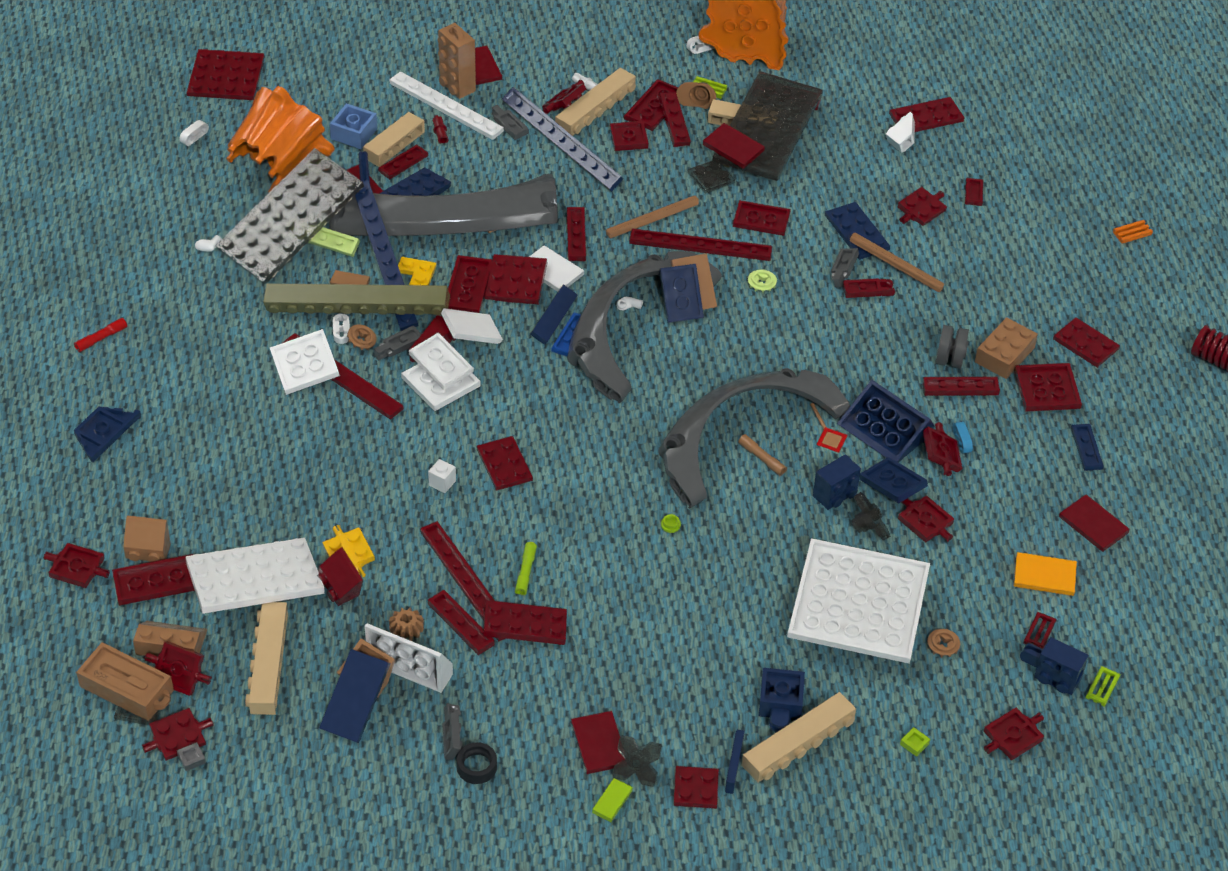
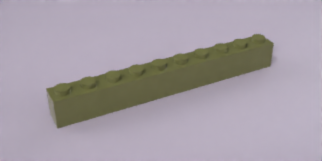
[263,283,450,315]

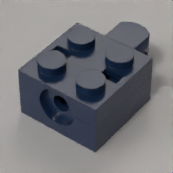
[1020,637,1089,695]
[758,668,805,733]

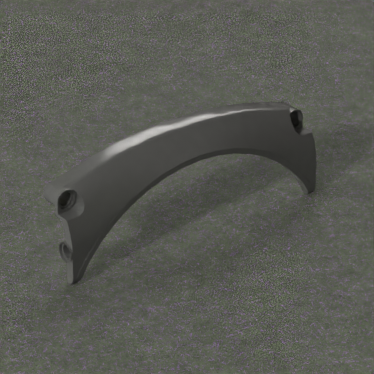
[326,174,558,236]

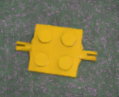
[322,525,375,578]

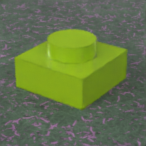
[900,727,930,757]

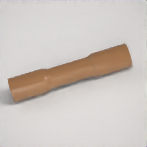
[738,434,787,476]

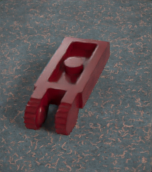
[843,278,895,298]

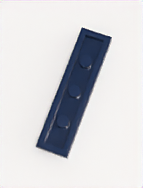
[530,284,578,344]

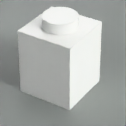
[428,459,456,493]

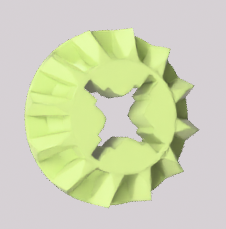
[748,270,777,292]

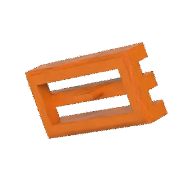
[1113,220,1153,244]

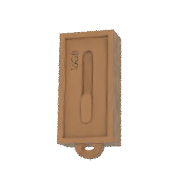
[438,23,476,99]
[76,642,174,721]

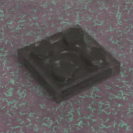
[688,159,735,194]

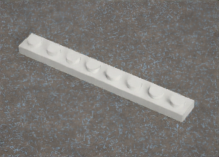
[389,71,504,140]

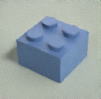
[330,103,377,149]

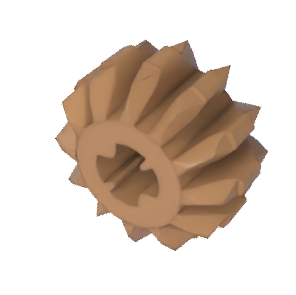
[389,607,424,641]

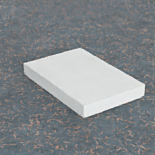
[529,246,584,292]
[441,308,503,344]
[409,333,474,390]

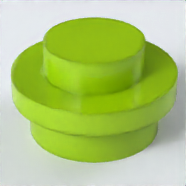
[661,514,681,533]

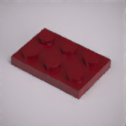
[1053,317,1120,368]
[477,436,533,491]

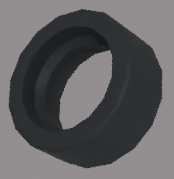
[457,742,497,784]

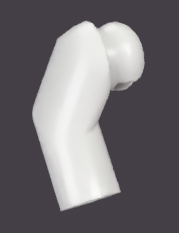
[195,235,222,252]
[616,296,643,310]

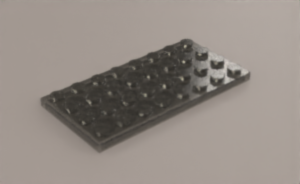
[712,71,823,181]
[215,148,364,284]

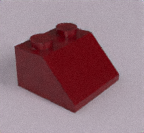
[317,547,363,606]

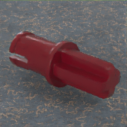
[432,115,449,144]

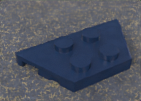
[74,406,141,462]

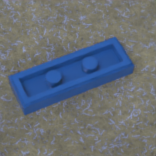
[551,312,581,356]

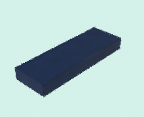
[1071,424,1104,471]
[725,729,745,794]

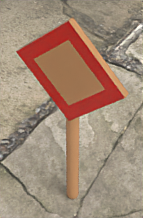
[810,403,848,453]

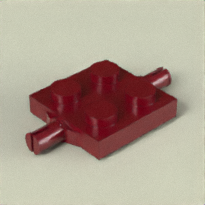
[542,80,586,114]
[897,187,947,226]
[923,422,963,476]
[898,495,954,543]
[43,543,110,588]
[144,641,212,696]
[983,707,1044,761]
[142,708,214,761]

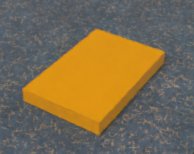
[1014,552,1077,596]

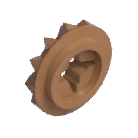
[347,324,376,350]
[927,629,960,658]

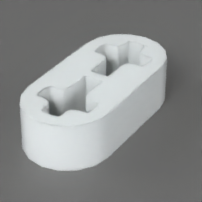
[686,36,715,54]
[180,120,209,146]
[333,314,350,344]

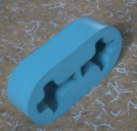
[952,422,973,454]

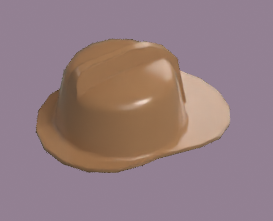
[676,82,716,109]

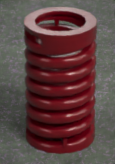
[1191,325,1228,371]

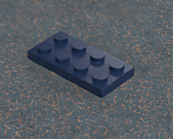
[380,167,451,196]
[825,202,890,260]

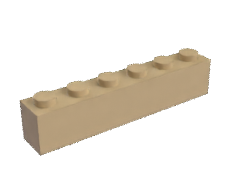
[555,68,636,136]
[246,602,288,715]
[741,692,856,783]

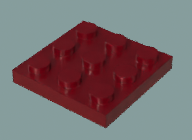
[484,254,548,305]
[1014,363,1082,412]

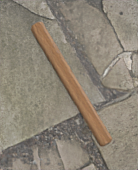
[606,195,699,238]
[850,233,944,292]

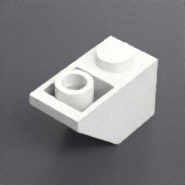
[886,112,915,153]

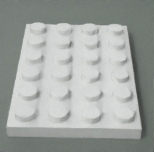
[186,538,324,614]

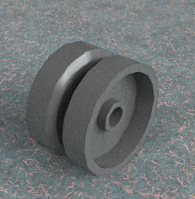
[935,325,969,369]

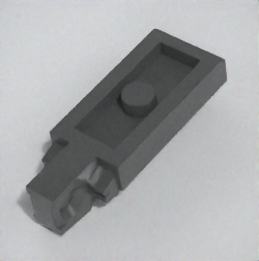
[492,105,529,140]
[831,248,859,288]
[374,326,421,361]
[442,703,463,760]

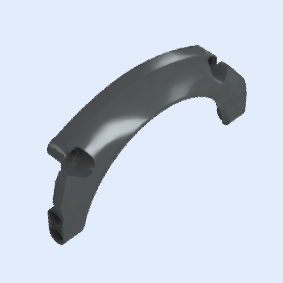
[567,251,722,403]
[658,368,850,508]

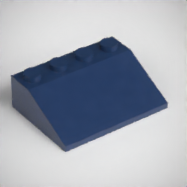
[837,380,935,462]

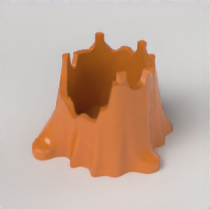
[699,0,789,70]
[226,86,335,199]

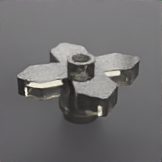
[852,492,891,540]
[613,735,663,787]

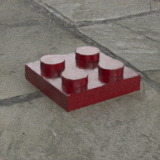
[610,121,649,151]
[674,766,719,809]

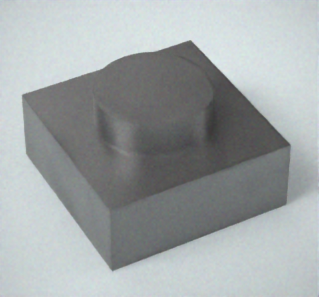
[177,742,206,771]

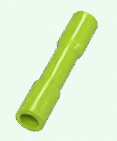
[515,542,537,595]

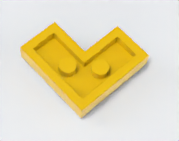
[398,257,436,285]

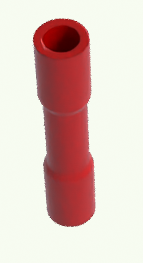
[74,318,127,353]

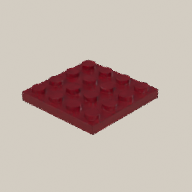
[187,49,265,100]

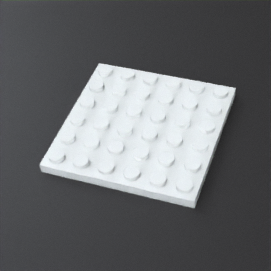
[787,538,930,664]

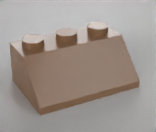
[133,621,207,656]

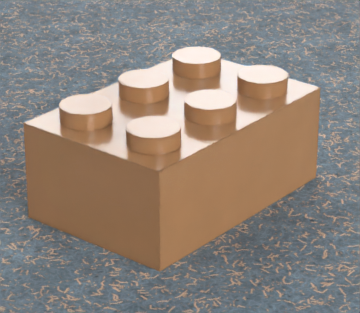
[975,317,1038,379]

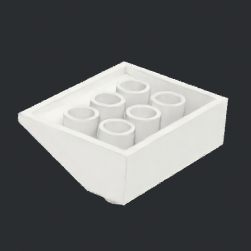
[365,623,453,693]

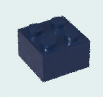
[813,454,861,510]

